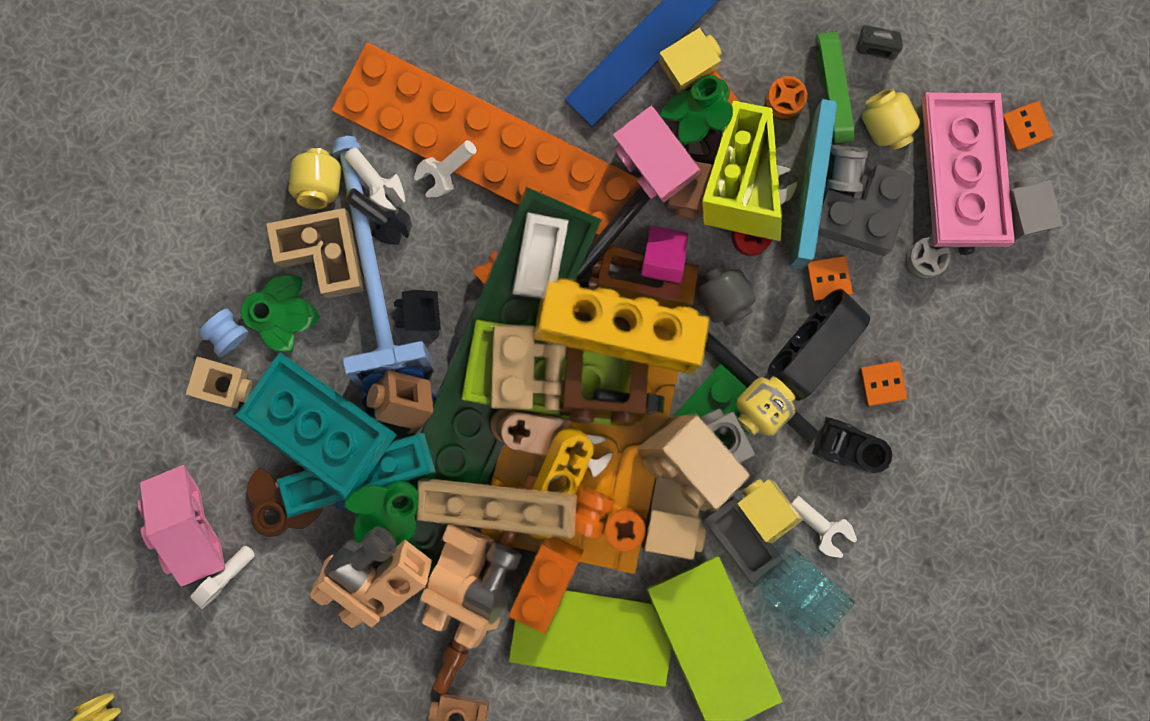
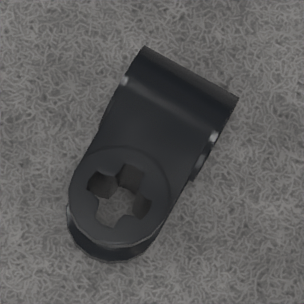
[811,417,893,474]

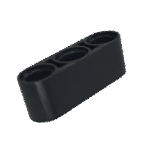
[767,289,870,401]

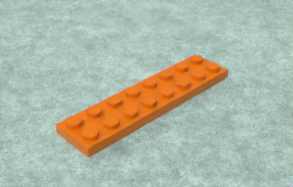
[331,42,640,246]

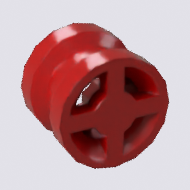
[732,231,772,256]

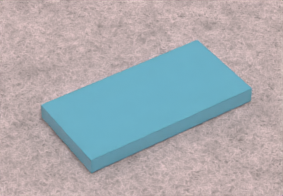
[790,99,837,269]

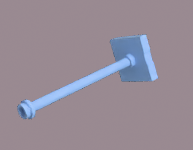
[332,136,434,387]

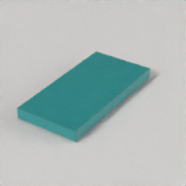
[234,352,397,499]

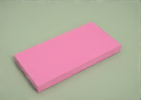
[921,92,1014,247]

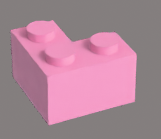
[613,105,701,203]
[137,465,225,587]

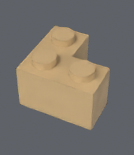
[266,208,365,299]
[637,415,750,510]
[642,477,707,559]

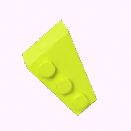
[703,101,782,241]

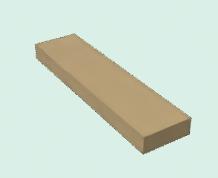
[417,478,577,538]

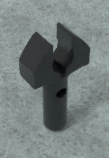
[345,188,412,245]
[592,388,665,414]

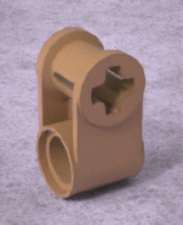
[490,408,572,457]

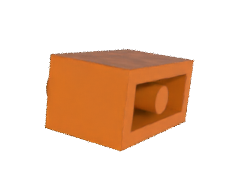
[508,536,584,634]

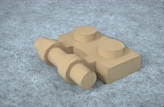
[491,325,567,410]

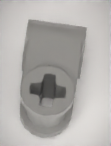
[826,145,868,192]

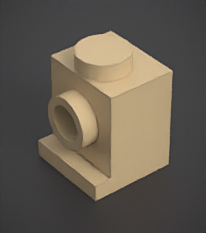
[185,357,252,409]

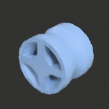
[198,308,249,358]

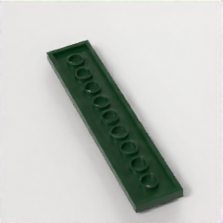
[385,187,602,579]

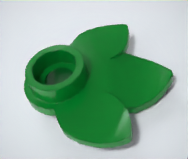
[660,75,733,145]
[240,275,320,352]
[344,481,419,547]

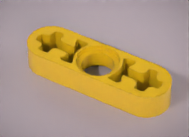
[530,427,593,540]

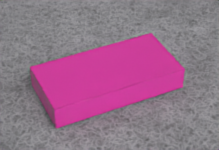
[641,226,689,283]

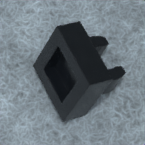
[394,290,441,332]

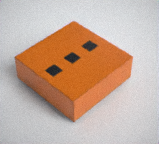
[1003,100,1054,152]
[806,256,853,302]
[859,361,907,407]

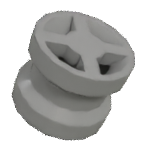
[906,237,950,279]

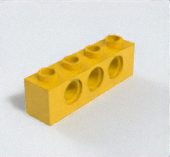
[533,279,709,374]

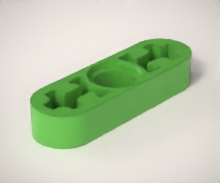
[815,31,854,145]

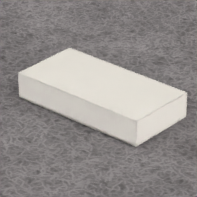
[512,212,568,299]

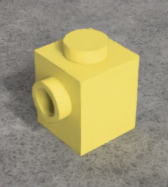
[658,28,722,93]
[737,479,803,544]

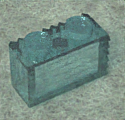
[761,548,856,639]

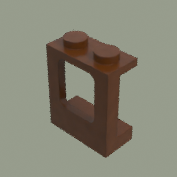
[588,246,699,310]
[560,312,648,427]

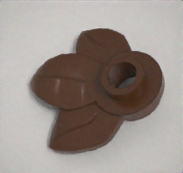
[247,465,324,537]

